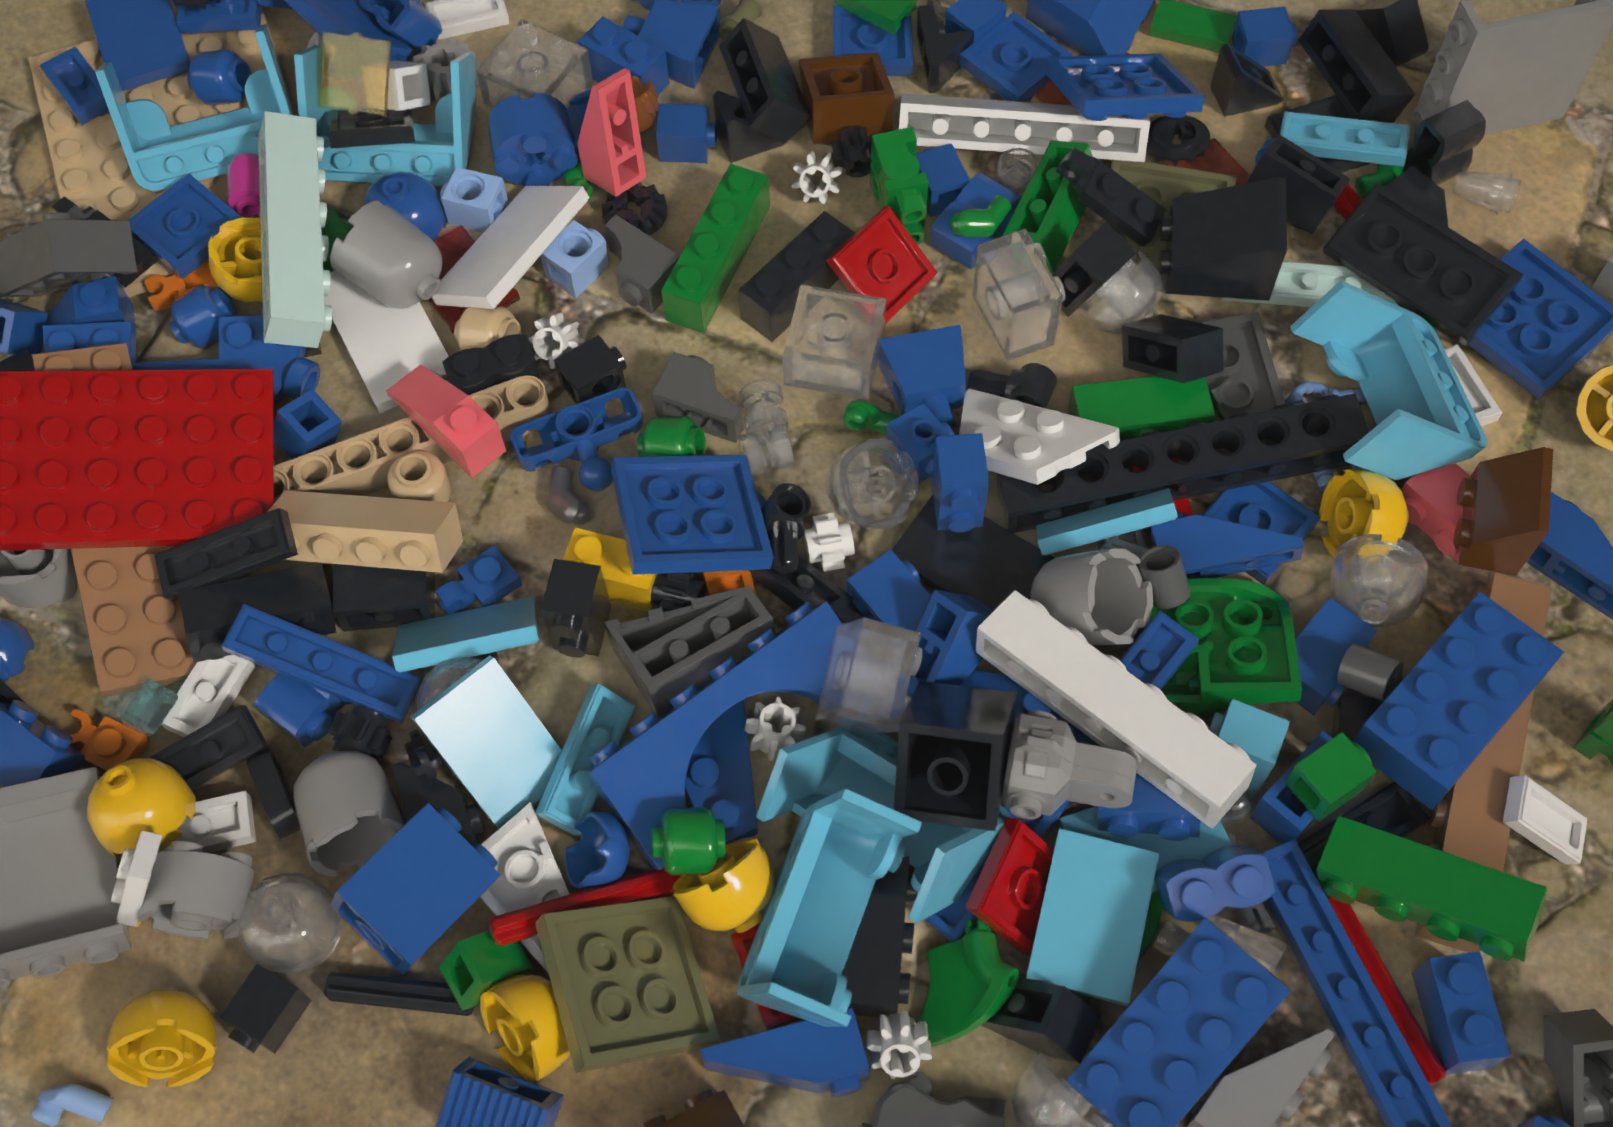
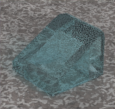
[121,679,178,736]

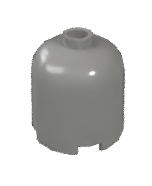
[330,200,442,309]
[1030,549,1153,645]
[294,751,405,876]

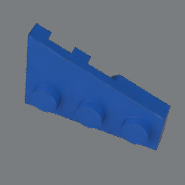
[685,700,758,845]

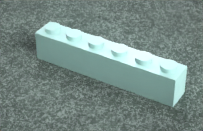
[258,111,332,348]

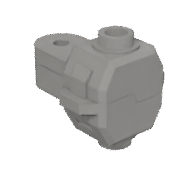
[1002,711,1138,819]

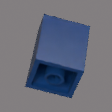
[330,803,501,976]

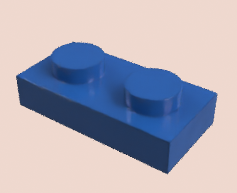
[40,46,109,125]

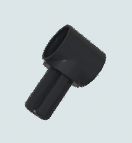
[968,363,1057,408]
[761,483,811,575]

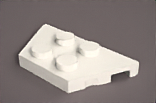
[959,389,1120,485]

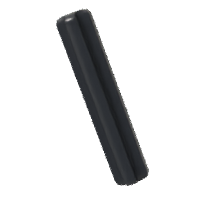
[324,971,475,1016]

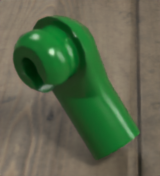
[1355,160,1406,198]
[843,399,900,435]

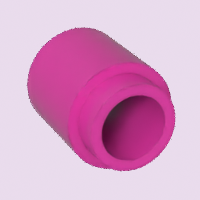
[227,154,260,218]

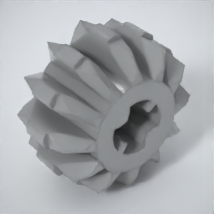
[413,37,481,102]

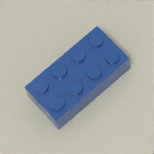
[1353,592,1564,810]
[1066,918,1291,1127]

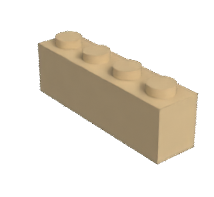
[268,490,463,573]

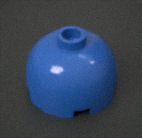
[361,171,448,244]

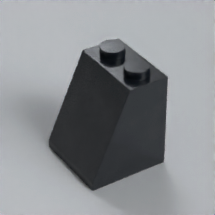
[1158,177,1287,301]
[894,681,1017,831]

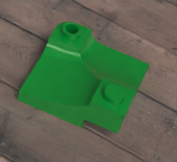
[1149,578,1302,719]

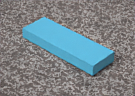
[1280,111,1410,167]
[1036,488,1178,556]
[535,683,636,835]

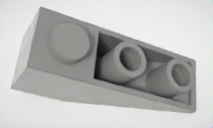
[1186,1029,1335,1127]

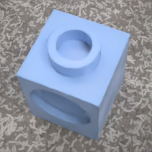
[440,167,509,233]
[541,220,610,298]

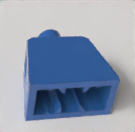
[623,0,720,89]
[878,325,966,426]

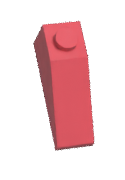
[577,68,647,197]
[386,364,507,478]

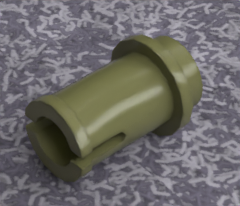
[718,0,762,41]

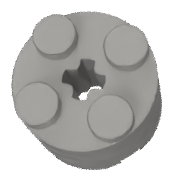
[0,549,78,608]
[138,841,255,939]

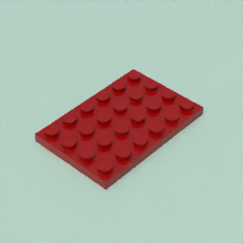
[0,369,275,551]

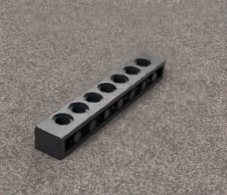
[996,393,1369,533]

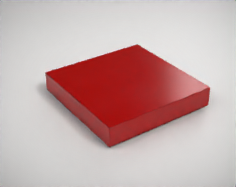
[826,206,938,328]
[965,817,1054,956]

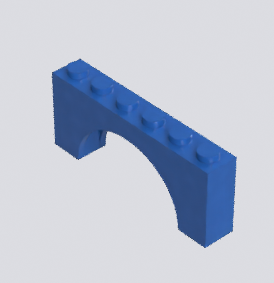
[584,601,892,870]

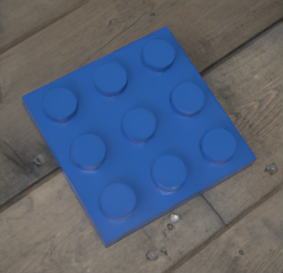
[1045,53,1205,121]
[1468,239,1613,400]
[611,455,773,575]

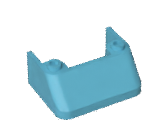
[95,24,293,191]
[294,45,476,186]
[1290,280,1487,480]
[756,723,1010,923]
[736,789,922,1027]

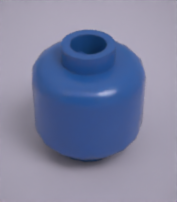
[187,49,251,106]
[169,285,238,349]

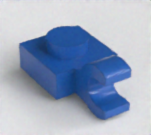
[435,545,522,615]

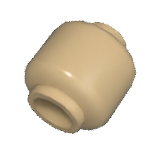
[454,306,522,350]
[387,450,451,502]

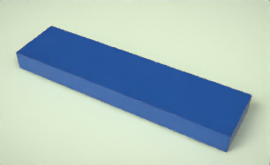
[222,604,422,724]

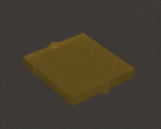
[320,32,391,115]

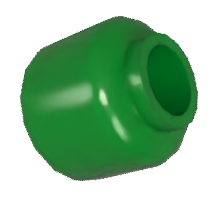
[637,416,706,457]
[651,807,725,875]

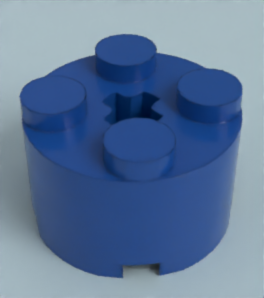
[489,93,577,186]

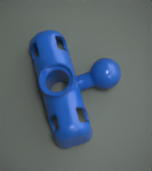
[510,388,643,491]

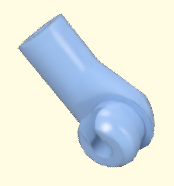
[31,1083,114,1127]

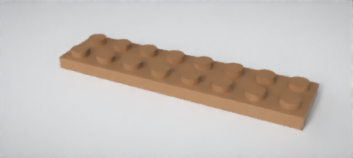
[32,343,196,697]

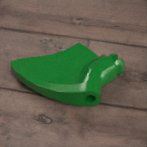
[919,918,1019,1047]

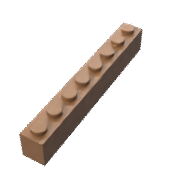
[1415,572,1552,953]

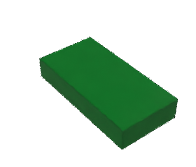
[1149,0,1237,52]

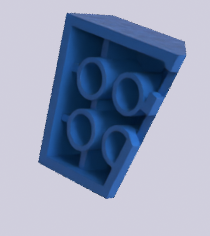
[1026,0,1156,56]

